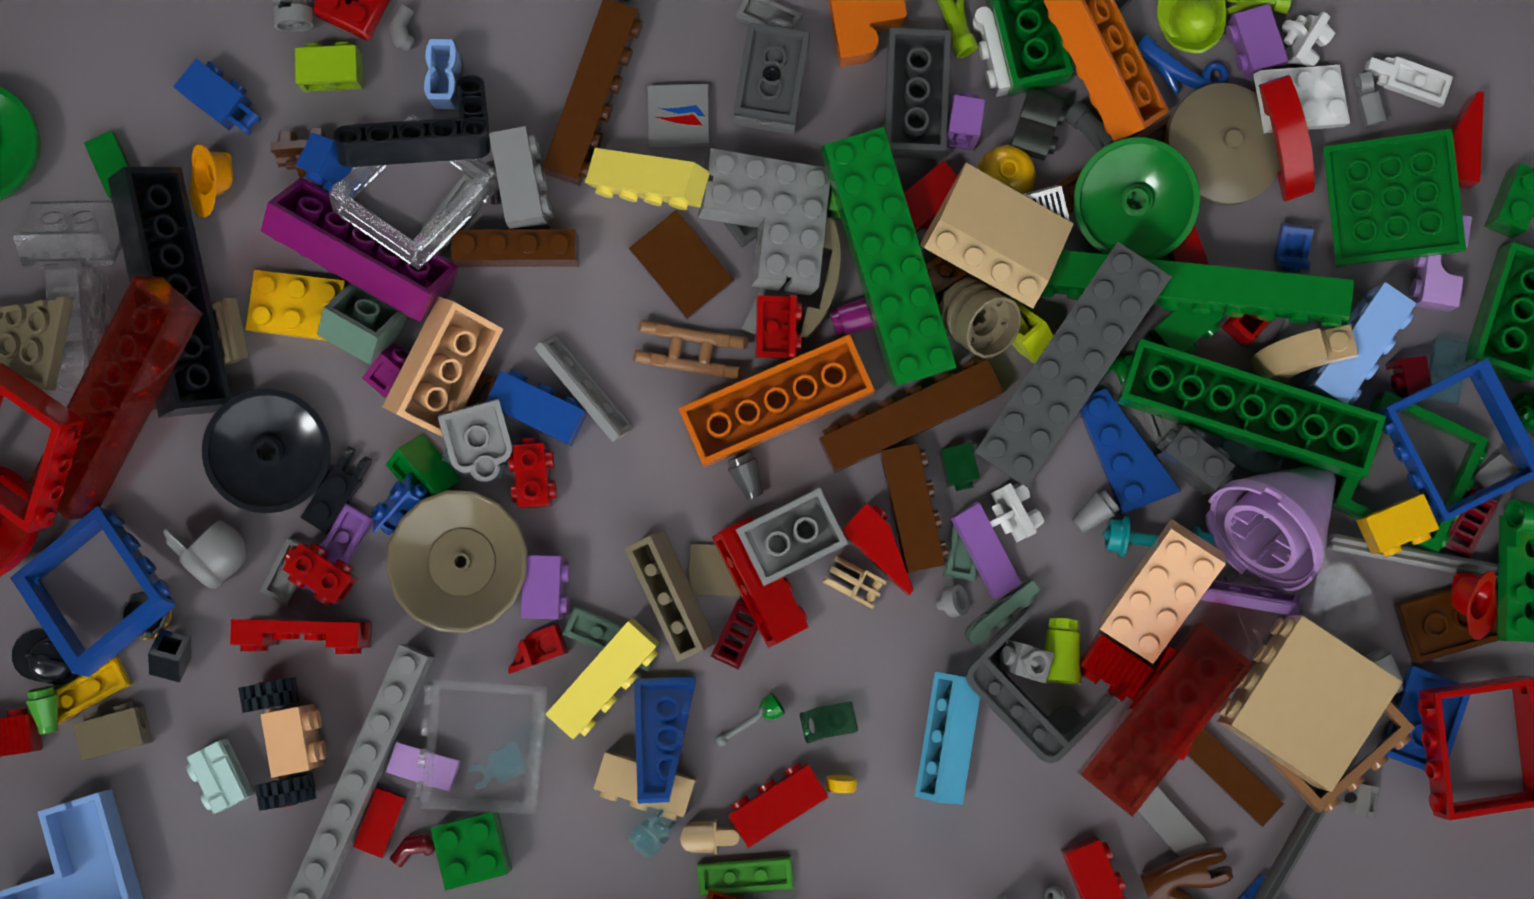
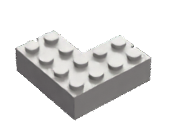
[698,148,830,296]

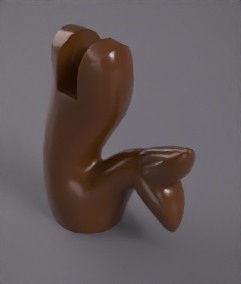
[1140,847,1233,899]

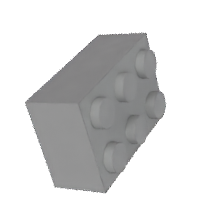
[489,126,554,230]

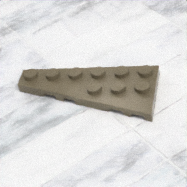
[0,296,74,391]

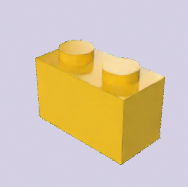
[1356,494,1439,557]

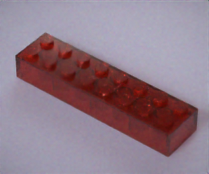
[28,276,203,520]

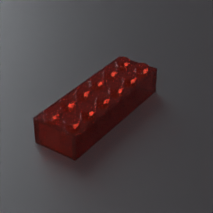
[1077,623,1254,817]

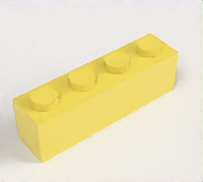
[585,148,710,210]
[545,617,660,740]

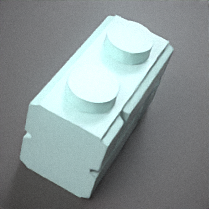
[186,738,255,814]

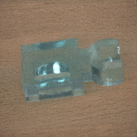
[467,741,528,789]
[627,809,677,860]

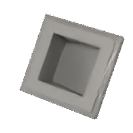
[1473,453,1519,498]

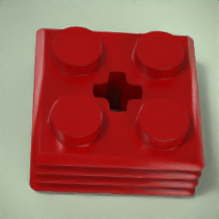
[312,0,390,41]

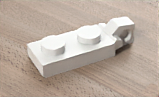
[1363,56,1453,108]

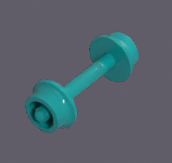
[1102,516,1214,558]

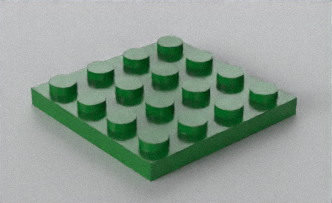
[1323,129,1466,268]

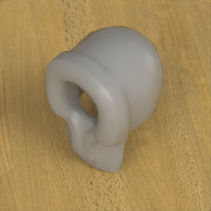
[163,520,247,589]

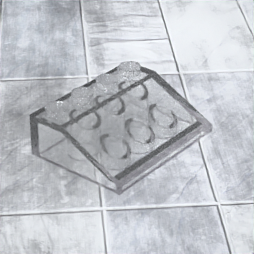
[1224,539,1384,656]

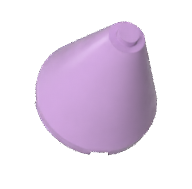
[1205,465,1336,591]

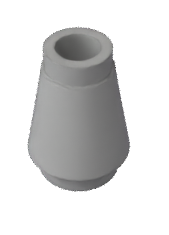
[1072,490,1120,533]

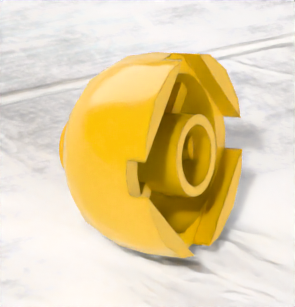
[977,145,1036,194]

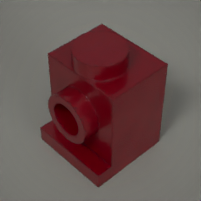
[1385,355,1432,401]

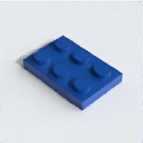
[1383,666,1470,771]

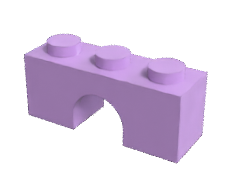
[1410,215,1472,312]

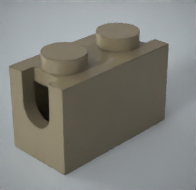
[73,702,153,761]

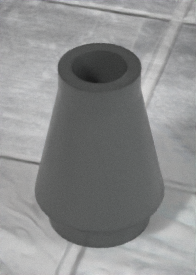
[728,452,763,500]

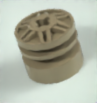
[939,278,1021,358]

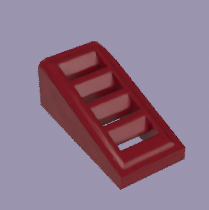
[1444,489,1499,558]
[710,600,758,670]

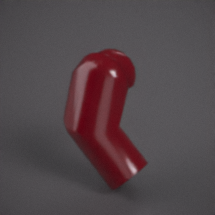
[390,833,435,867]

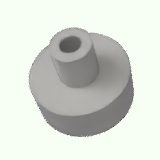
[936,585,969,618]

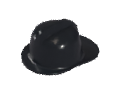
[12,631,80,685]

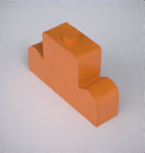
[828,0,909,67]

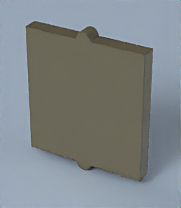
[686,544,742,597]

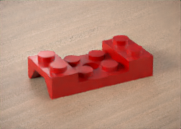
[230,619,372,654]

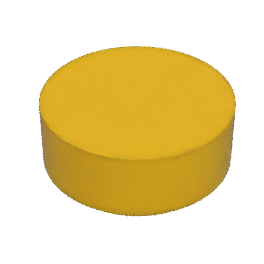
[825,775,857,793]

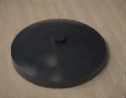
[202,389,331,513]

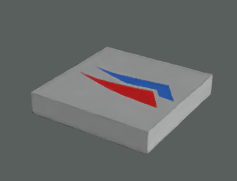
[647,84,710,147]

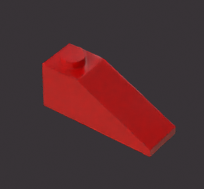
[1450,91,1484,189]
[842,504,914,596]

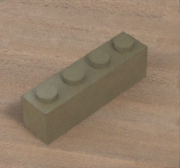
[625,530,716,662]

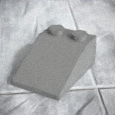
[736,488,848,586]

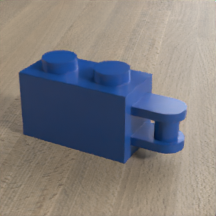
[173,59,262,136]

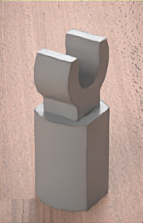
[1353,71,1387,128]

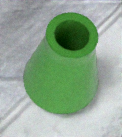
[25,686,59,735]

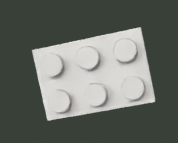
[1253,65,1350,133]

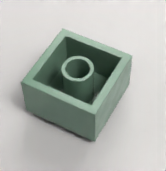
[317,283,407,365]

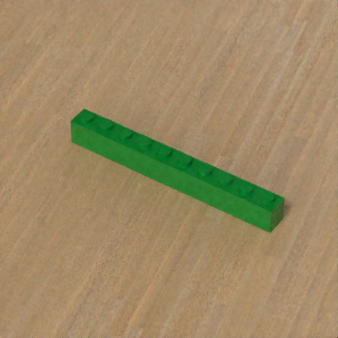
[1040,250,1354,328]

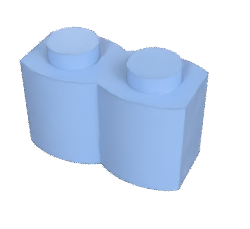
[424,39,462,110]

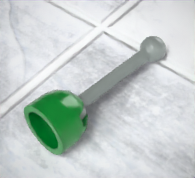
[715,693,785,747]

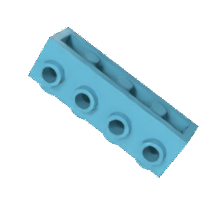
[915,671,980,805]

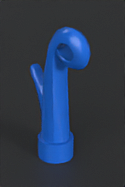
[1136,33,1229,94]

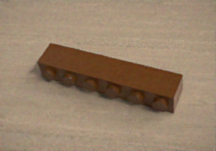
[542,0,643,186]
[819,358,1004,473]

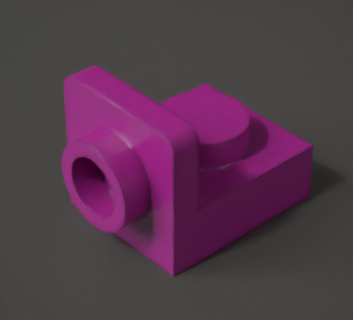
[362,344,409,398]

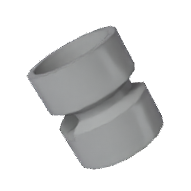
[272,0,314,32]

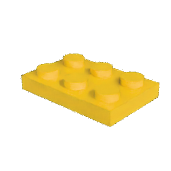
[245,270,347,341]

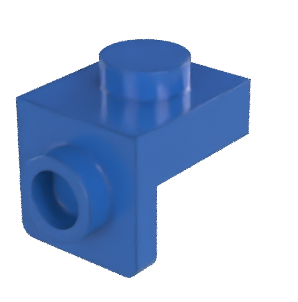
[1274,223,1314,273]

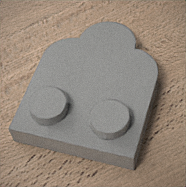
[437,398,512,482]

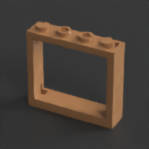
[1256,701,1415,813]

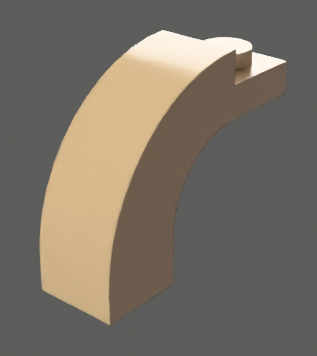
[1250,324,1358,385]

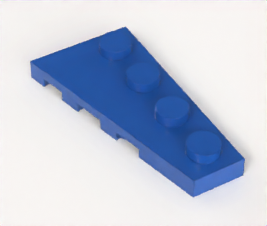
[1079,388,1181,515]
[634,677,696,804]

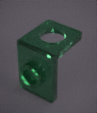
[799,701,858,744]

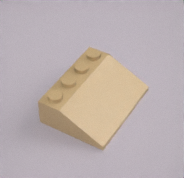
[919,162,1074,309]

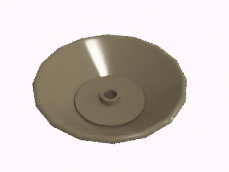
[386,490,527,633]

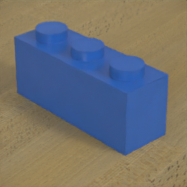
[486,369,587,446]

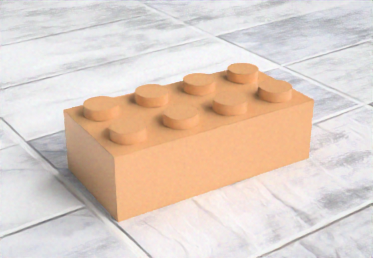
[382,296,503,437]
[1100,519,1226,663]

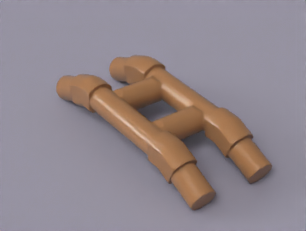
[633,319,748,379]

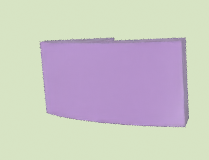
[386,742,461,791]

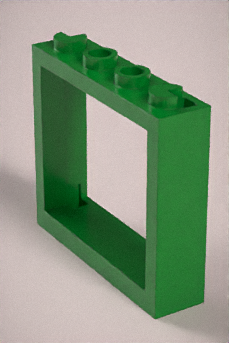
[1332,391,1489,552]

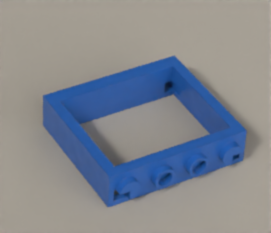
[1377,358,1534,523]
[10,506,176,678]

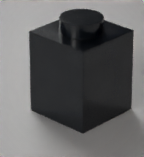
[148,629,192,683]

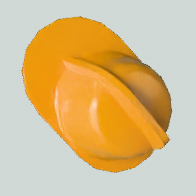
[190,144,233,218]

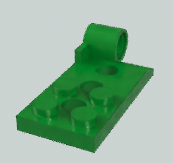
[1498,499,1534,642]

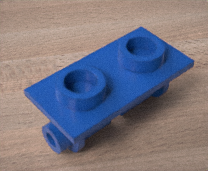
[371,473,427,535]

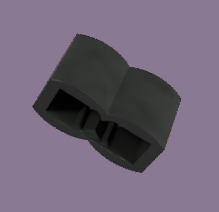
[1011,88,1068,161]

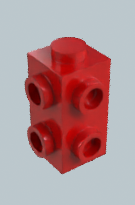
[508,438,557,509]
[282,542,358,606]

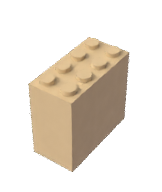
[1217,615,1403,792]

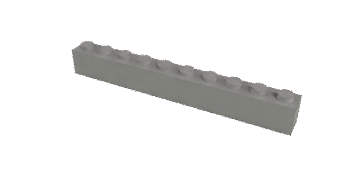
[286,644,435,899]

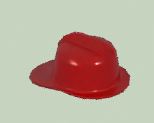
[1451,571,1496,640]

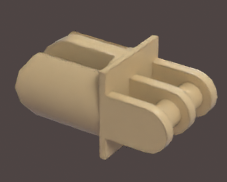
[822,555,887,609]
[680,819,740,855]

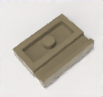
[212,298,249,368]

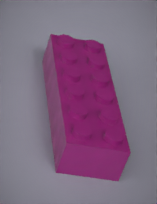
[260,177,459,322]

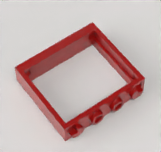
[0,363,84,533]
[1418,675,1534,821]

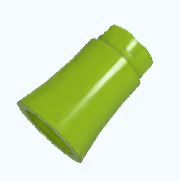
[1044,618,1082,685]

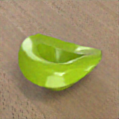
[1157,0,1226,53]

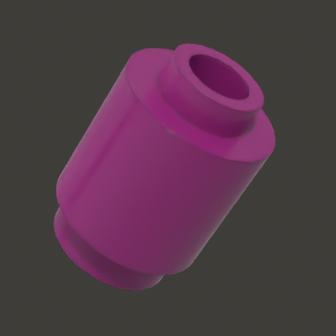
[830,298,873,336]

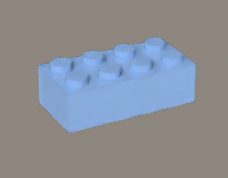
[1299,282,1417,405]

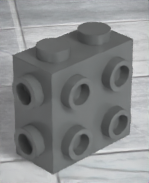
[1155,426,1235,495]

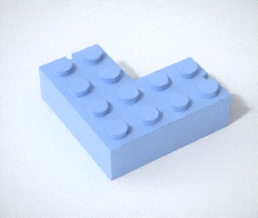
[0,789,143,899]

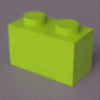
[295,41,363,92]

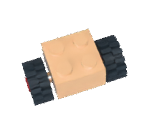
[238,677,327,811]

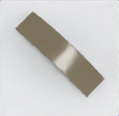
[801,217,841,342]

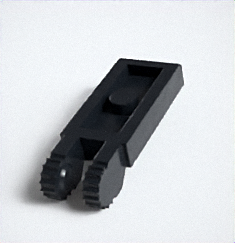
[300,446,372,534]

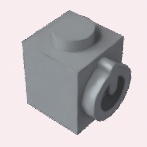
[998,640,1054,684]

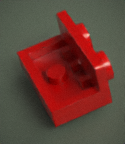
[755,295,802,359]

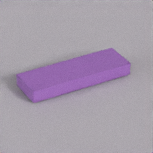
[950,502,1022,599]
[304,504,373,593]
[1200,580,1300,616]

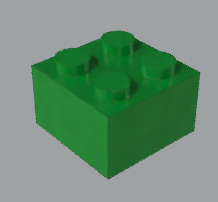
[430,808,512,891]

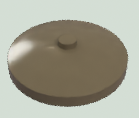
[1164,83,1280,206]

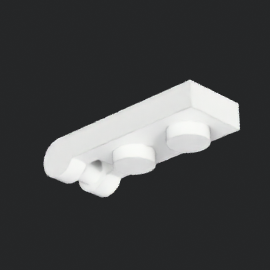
[972,7,1011,97]

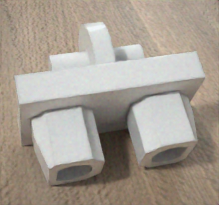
[1282,11,1335,67]
[990,483,1044,543]

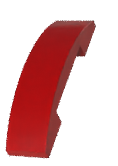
[1259,75,1314,202]

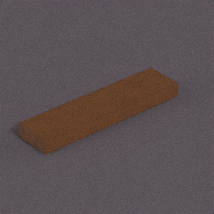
[1187,726,1284,827]

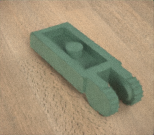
[964,579,1041,646]

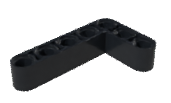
[333,75,491,167]

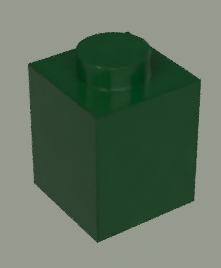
[939,442,980,491]

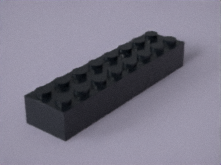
[108,167,232,418]

